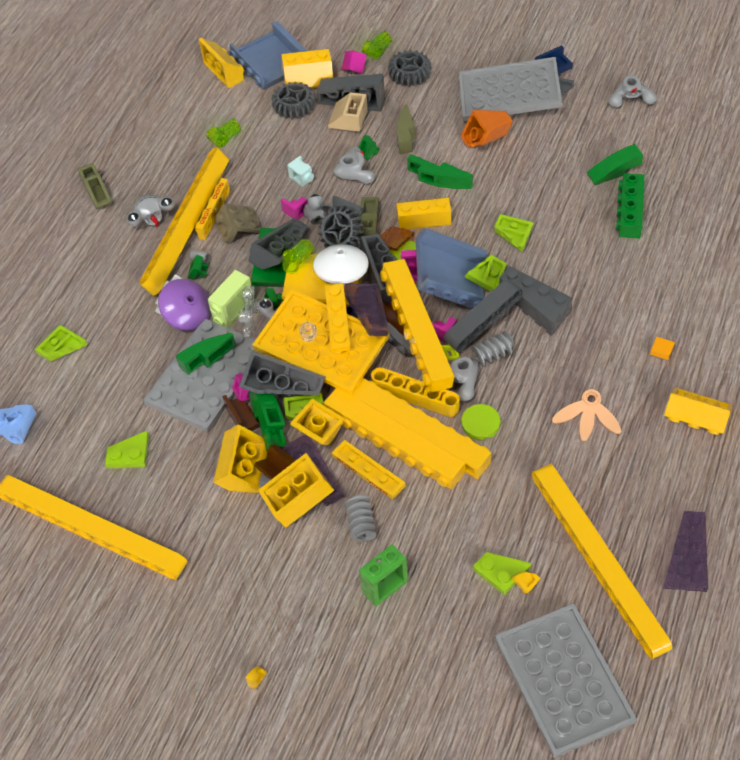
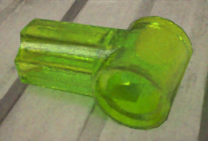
[362,31,392,59]
[206,118,241,148]
[283,239,314,274]

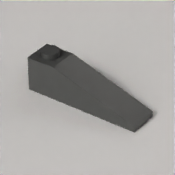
[248,218,308,270]
[239,350,326,395]

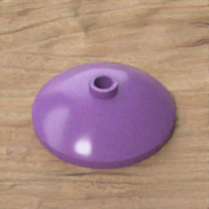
[158,279,211,331]

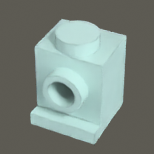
[287,156,314,187]

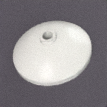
[313,244,368,284]

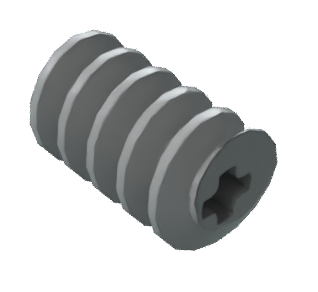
[471,331,514,367]
[345,495,377,542]

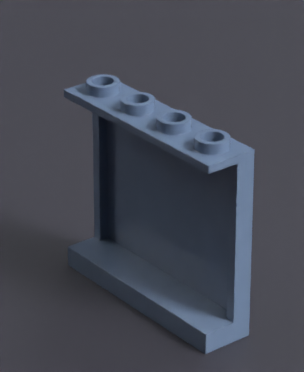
[229,21,307,90]
[416,228,487,309]

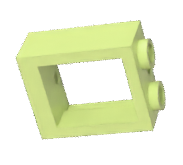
[208,270,254,328]

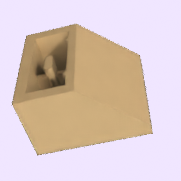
[328,92,368,132]

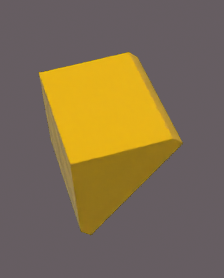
[290,398,345,445]

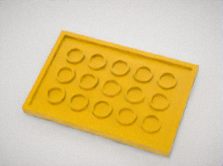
[252,289,389,395]

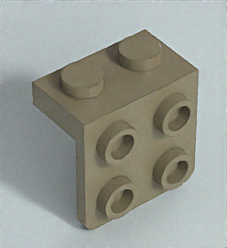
[215,204,262,243]

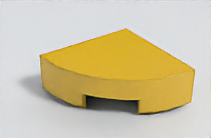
[511,572,541,594]
[245,666,267,689]

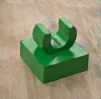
[358,135,380,159]
[187,254,209,280]
[264,288,284,311]

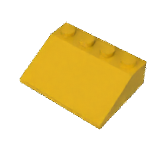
[282,252,363,305]

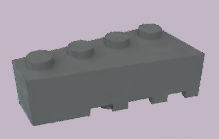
[317,74,385,112]
[360,234,416,303]
[499,266,573,336]

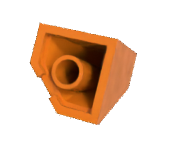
[460,110,513,147]

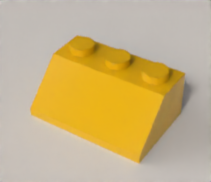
[198,38,244,88]
[281,49,333,89]
[396,197,451,231]
[664,387,733,435]
[213,424,267,493]
[258,453,334,528]

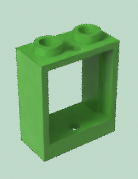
[359,544,408,607]

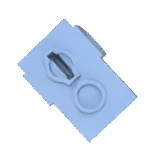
[0,404,36,444]

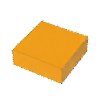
[650,337,675,360]

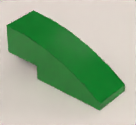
[587,144,643,185]
[176,333,236,375]

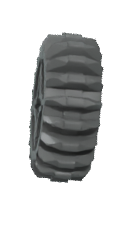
[388,50,431,87]
[272,81,315,120]
[318,205,365,248]

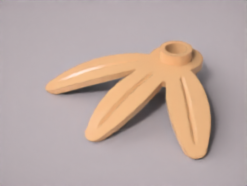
[552,389,622,441]

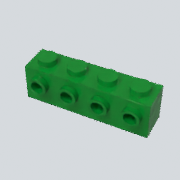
[616,173,645,239]

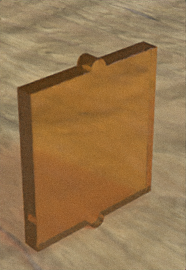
[380,226,415,251]

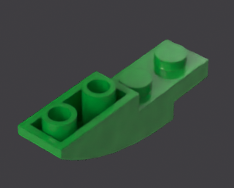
[407,154,473,189]
[248,391,287,451]

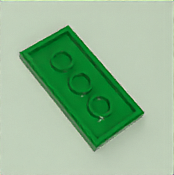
[251,228,291,287]

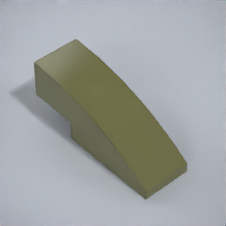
[397,105,415,154]
[78,163,112,209]
[360,197,379,237]

